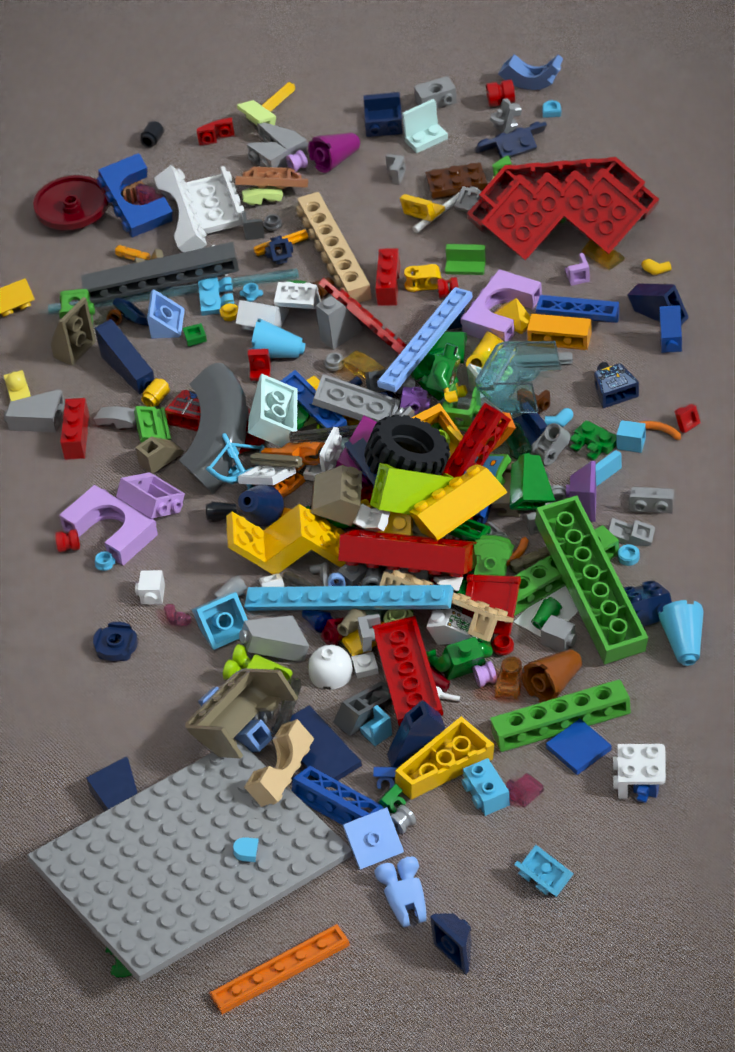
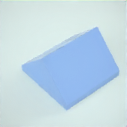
[147,289,185,338]

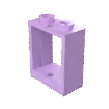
[116,472,185,519]

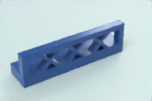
[536,295,619,323]
[280,370,350,436]
[291,766,384,825]

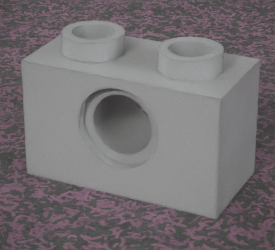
[414,76,457,109]

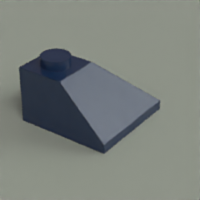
[430,913,472,974]

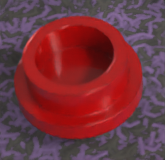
[492,634,514,655]

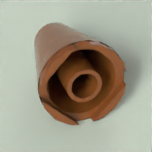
[521,649,582,703]

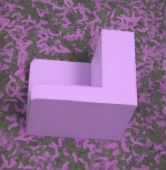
[565,253,590,286]

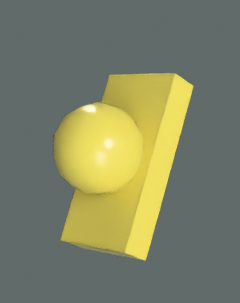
[3,370,31,401]

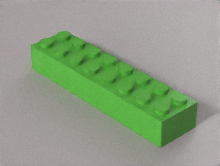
[535,495,648,665]

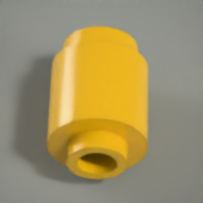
[141,378,170,407]

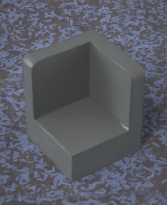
[242,211,264,240]

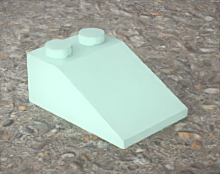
[248,374,298,447]

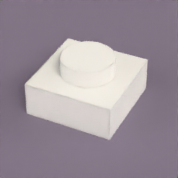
[351,652,379,679]

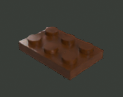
[425,162,488,199]

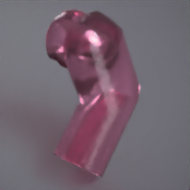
[164,604,191,626]

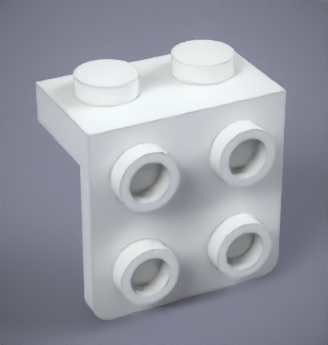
[303,427,343,481]
[613,744,666,799]

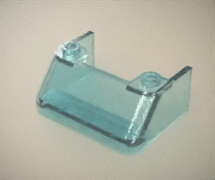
[475,341,561,414]

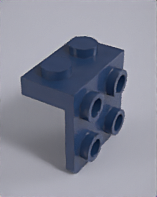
[624,580,672,626]

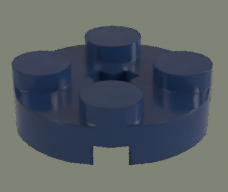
[93,622,138,661]

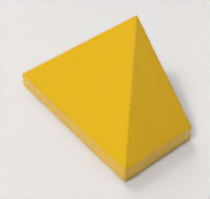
[494,298,531,334]

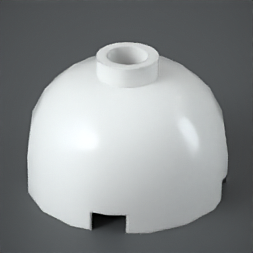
[308,645,353,690]

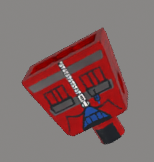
[165,390,201,431]

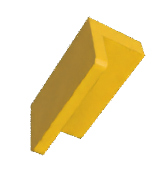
[400,194,446,221]

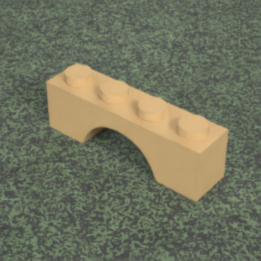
[244,719,314,807]

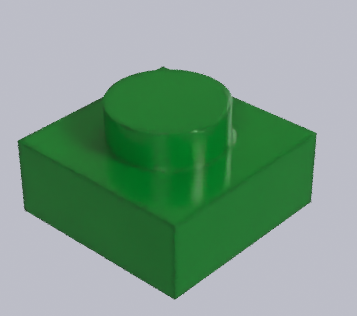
[183,323,207,346]

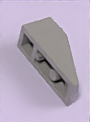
[257,122,308,156]

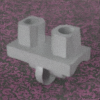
[490,99,522,134]

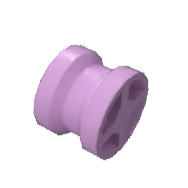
[286,150,308,172]
[473,661,497,688]

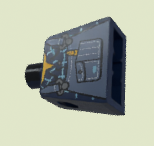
[594,362,639,408]

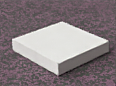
[238,465,296,485]

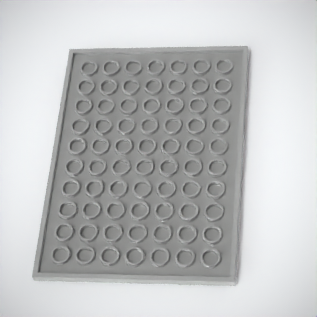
[27,740,353,982]

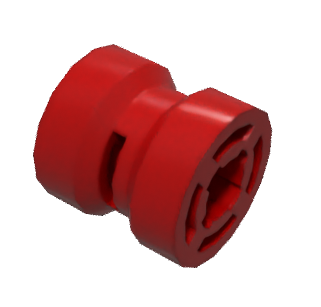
[437,277,458,299]
[55,529,80,553]

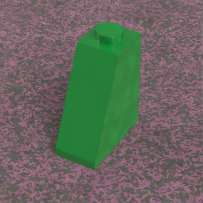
[509,453,555,510]

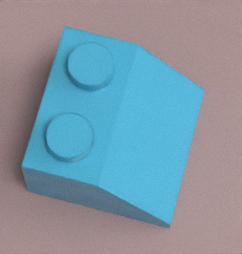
[191,592,248,650]

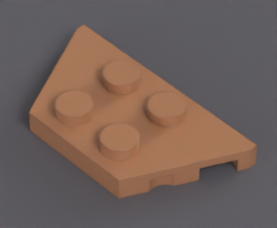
[235,167,308,189]

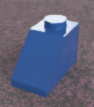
[660,305,682,353]

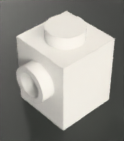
[135,570,165,605]

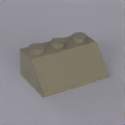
[311,465,362,526]

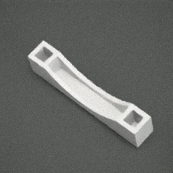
[154,165,207,252]

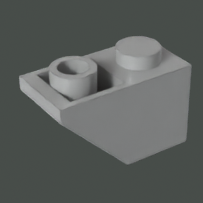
[247,142,288,168]

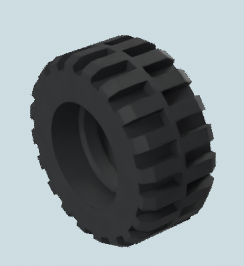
[364,414,450,475]

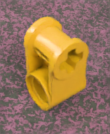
[404,264,442,292]

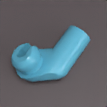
[545,408,574,427]

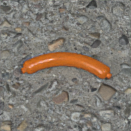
[639,421,681,440]
[507,537,529,566]

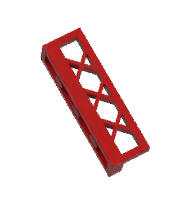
[442,402,511,477]

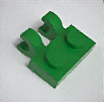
[570,420,617,460]

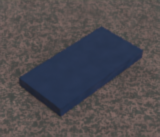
[272,705,362,789]

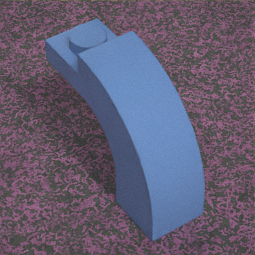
[498,54,563,90]
[198,687,274,752]

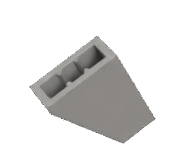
[316,296,363,350]
[4,389,65,433]
[239,615,309,662]

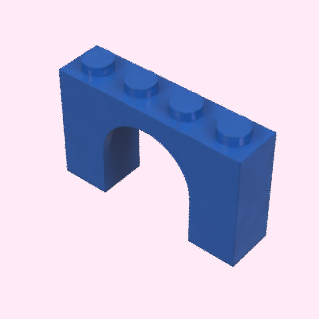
[97,153,173,238]

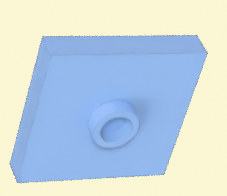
[342,808,404,869]

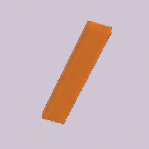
[209,924,350,1015]

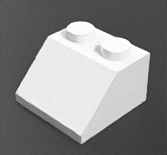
[236,300,289,331]

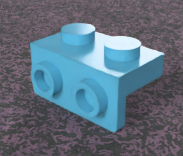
[514,845,574,897]

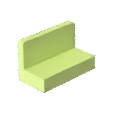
[237,100,276,126]

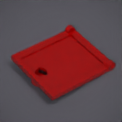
[462,574,521,636]

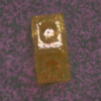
[341,350,386,379]

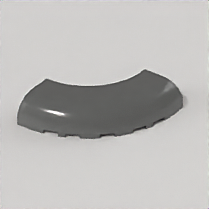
[179,363,249,494]

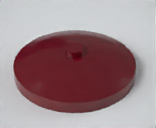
[33,175,109,230]

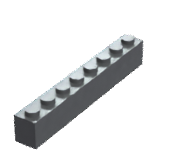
[81,242,239,303]

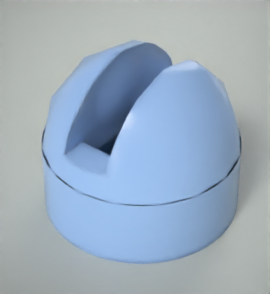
[328,572,346,586]

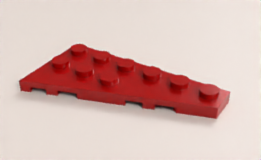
[318,277,407,354]

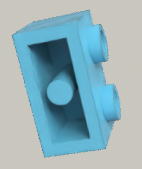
[461,758,510,816]

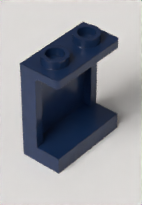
[363,92,403,137]

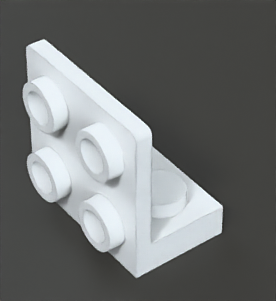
[274,281,321,309]

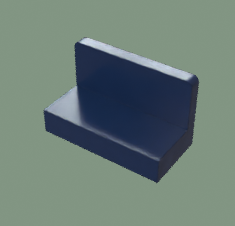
[512,401,547,449]

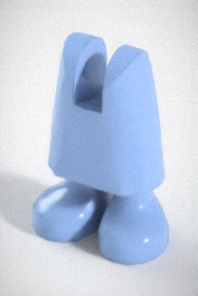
[374,856,427,928]

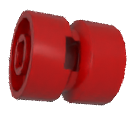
[486,79,515,107]

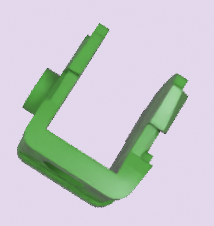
[59,289,95,325]
[443,383,481,431]
[474,535,515,576]

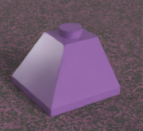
[566,461,597,522]

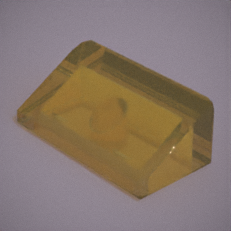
[581,240,625,270]

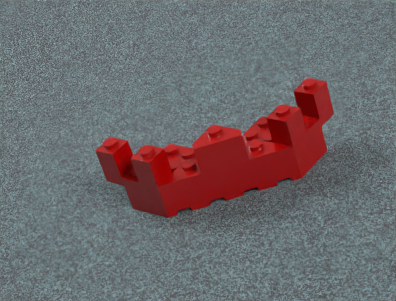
[467,157,659,261]

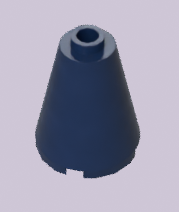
[238,484,284,527]

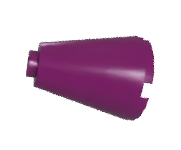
[308,133,360,173]

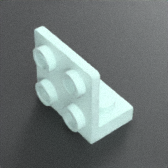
[402,99,448,153]

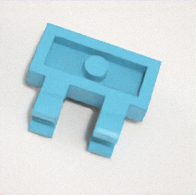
[198,277,234,316]

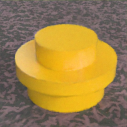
[220,303,238,321]

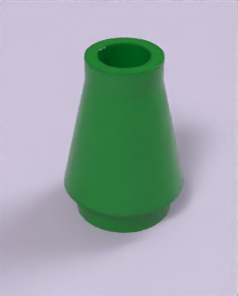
[531,597,562,630]

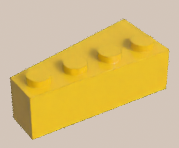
[395,716,494,800]

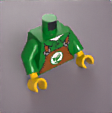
[426,343,468,403]

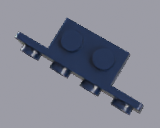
[475,122,547,159]

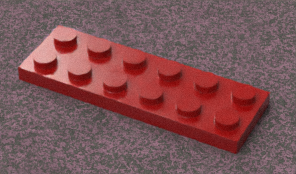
[372,616,444,726]

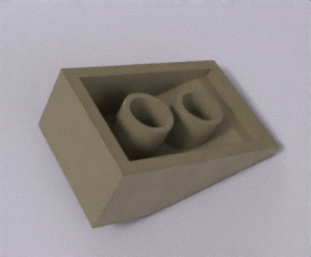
[50,297,96,366]

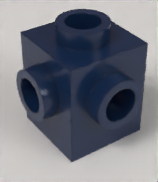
[264,236,294,265]

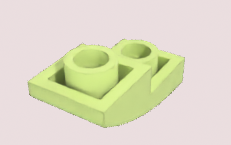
[241,186,283,205]

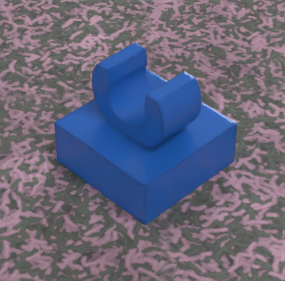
[373,767,398,790]
[633,784,659,803]

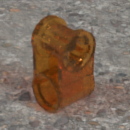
[495,656,523,701]

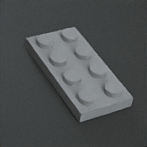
[312,374,401,422]

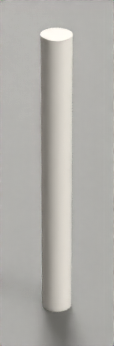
[412,192,460,233]

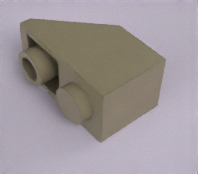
[135,436,184,474]

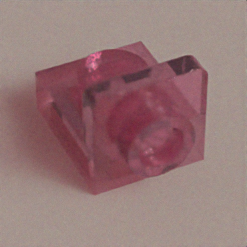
[135,183,163,205]
[506,773,544,808]

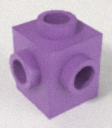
[399,387,430,415]

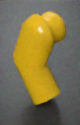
[641,259,672,275]

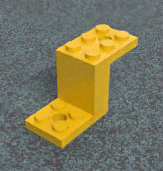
[226,504,346,574]

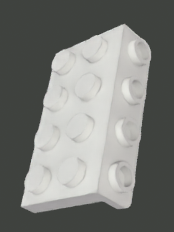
[186,166,244,234]

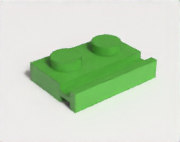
[134,406,171,443]

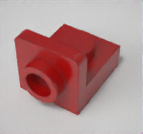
[248,349,271,381]

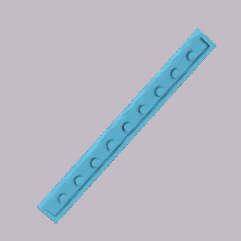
[244,585,454,611]

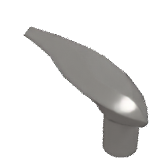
[310,561,330,586]

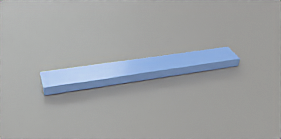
[377,287,473,393]

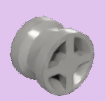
[390,805,416,835]

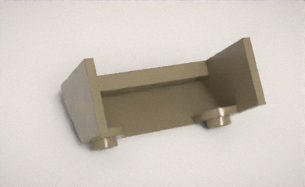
[185,668,298,759]

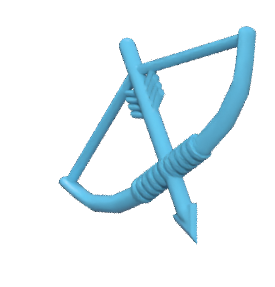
[206,433,264,489]

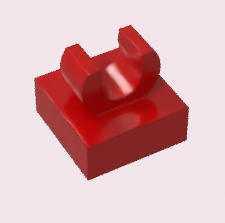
[674,403,701,433]

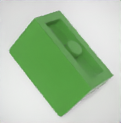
[445,244,486,275]

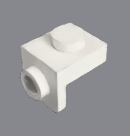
[353,504,390,532]

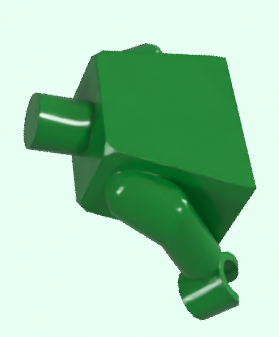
[426,637,493,680]

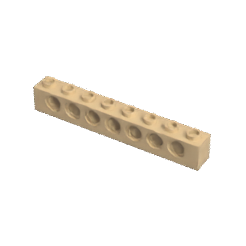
[296,192,372,303]

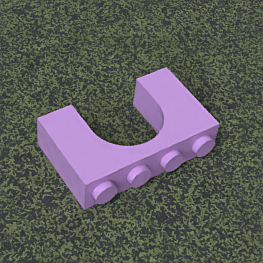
[461,269,542,347]
[59,485,158,566]

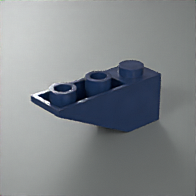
[387,700,445,768]

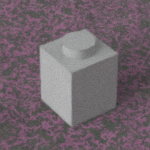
[541,615,577,652]

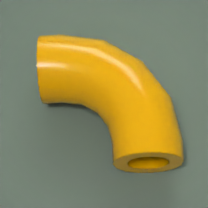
[466,331,504,369]

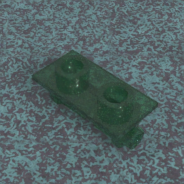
[504,421,532,460]

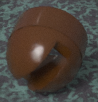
[106,309,123,326]

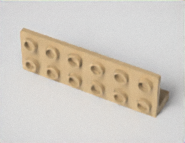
[379,570,514,641]

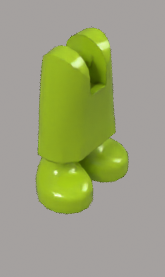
[223,644,293,681]

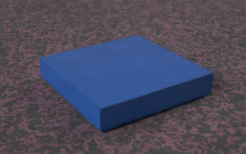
[546,719,612,775]

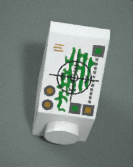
[426,609,477,645]

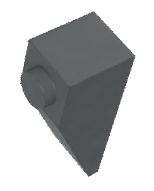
[333,681,392,736]

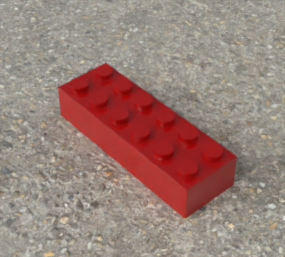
[338,529,477,577]

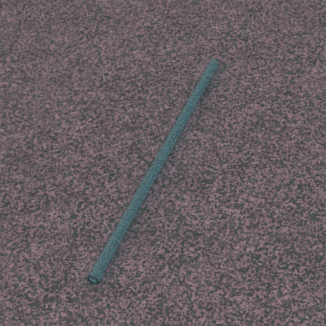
[48,268,299,314]

